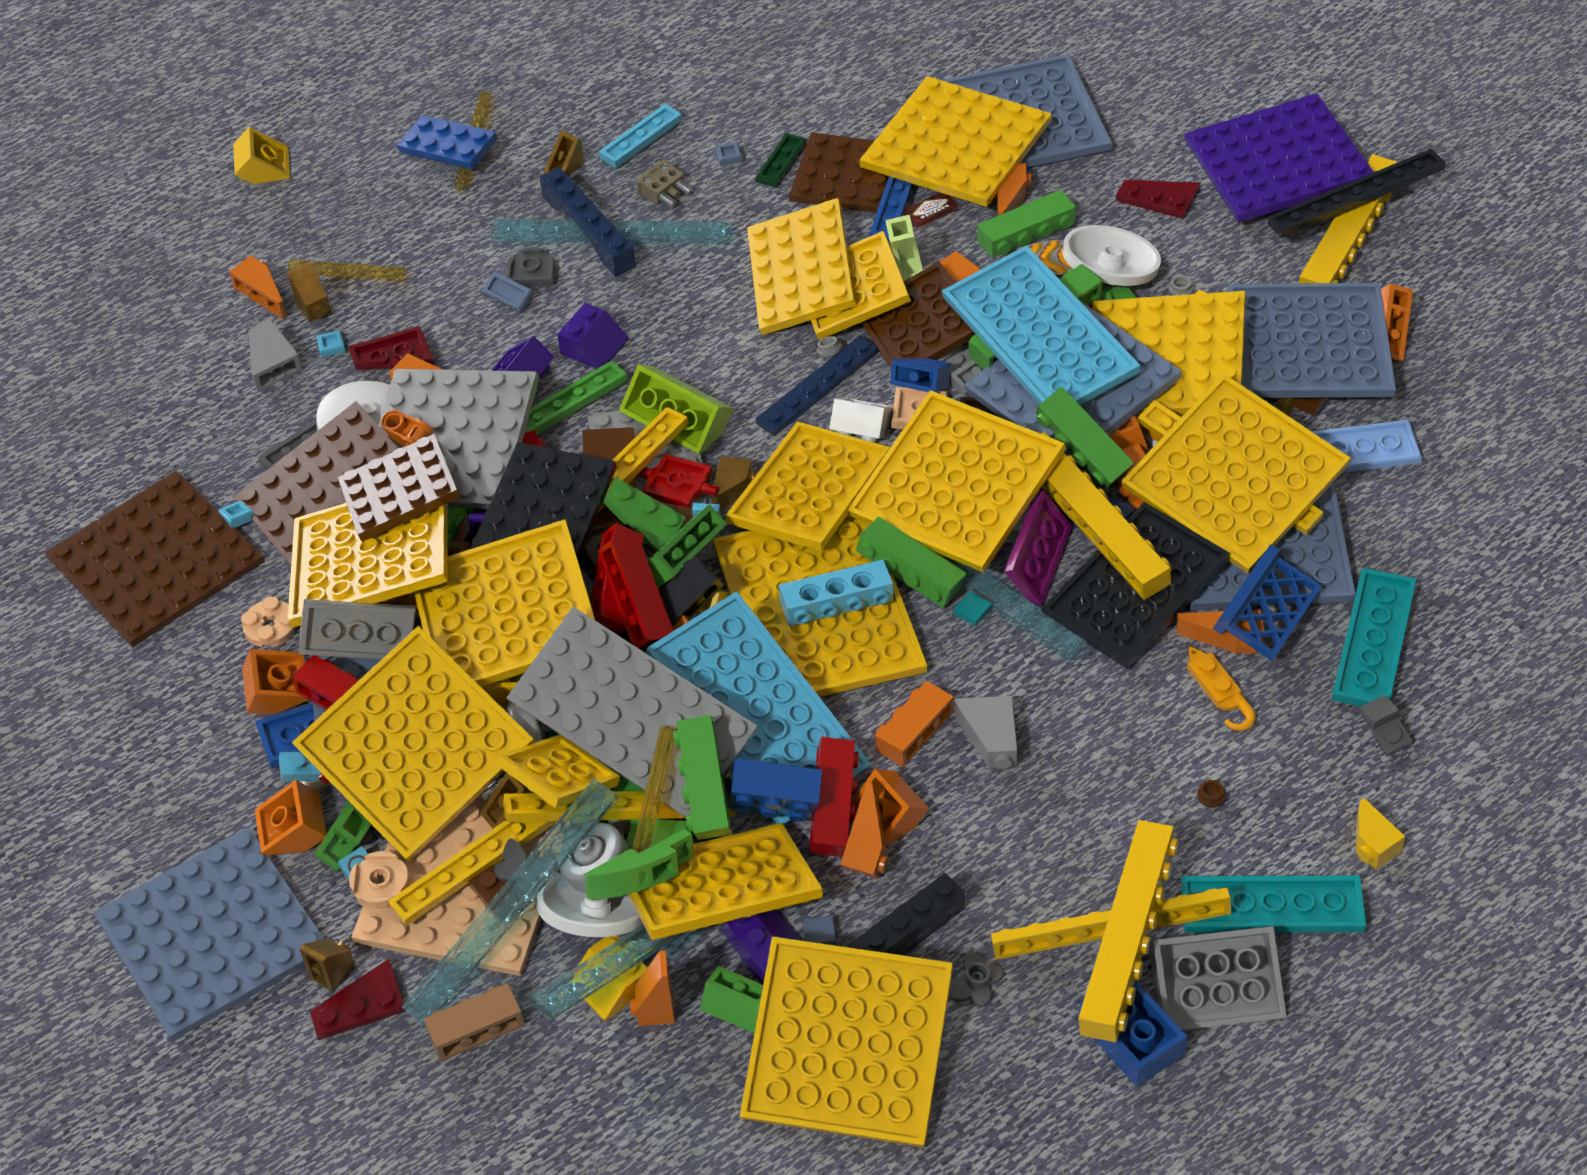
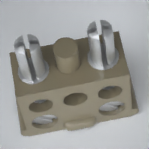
[637,159,693,208]

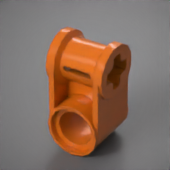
[381,410,433,447]

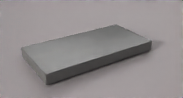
[298,599,416,659]

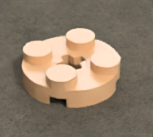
[241,596,296,647]
[349,851,410,908]

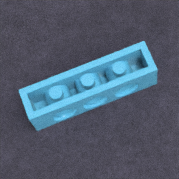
[779,560,893,626]

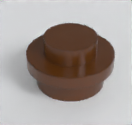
[1197,780,1226,808]

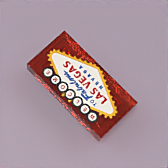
[904,193,957,229]

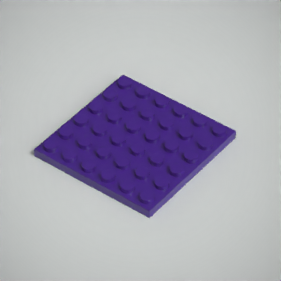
[1184,93,1374,223]

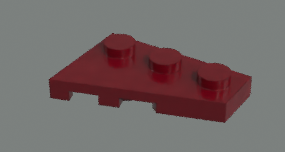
[1116,180,1200,219]
[348,326,434,370]
[310,959,406,1041]

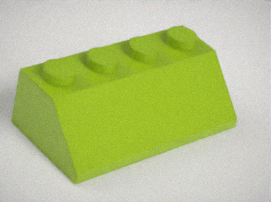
[619,364,734,454]

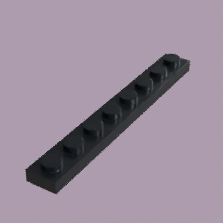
[1267,149,1446,238]

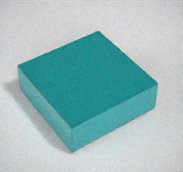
[954,591,992,627]

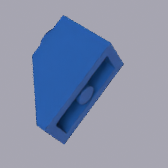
[890,358,951,393]

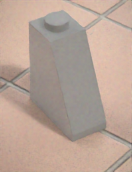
[249,320,302,392]
[955,696,1017,769]

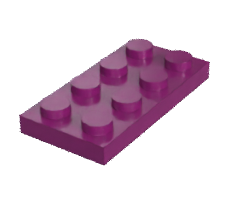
[1004,491,1072,606]

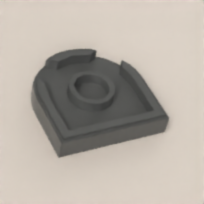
[505,247,555,287]

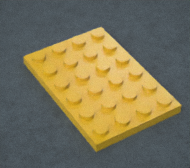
[747,198,856,335]
[726,421,890,551]
[628,823,822,940]

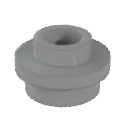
[1168,275,1193,296]
[817,336,842,359]

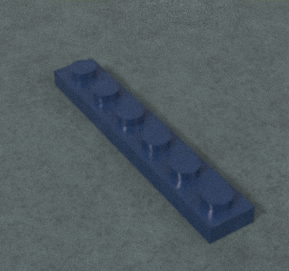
[756,335,879,436]

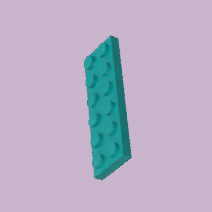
[1331,568,1417,707]
[1180,875,1366,933]

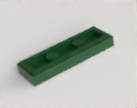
[755,133,807,188]

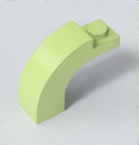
[885,215,923,281]

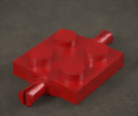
[636,454,720,508]

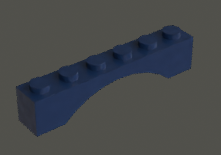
[539,167,636,277]

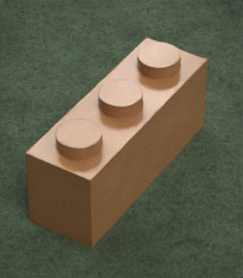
[424,983,525,1062]

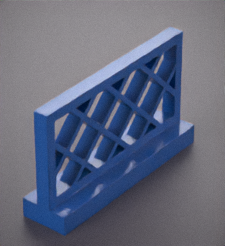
[1212,544,1322,661]

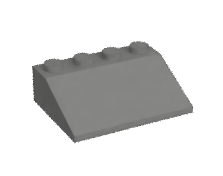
[1149,926,1287,1030]

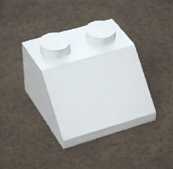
[829,398,894,442]

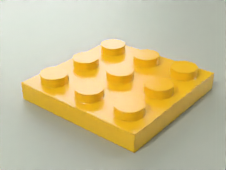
[497,735,620,808]

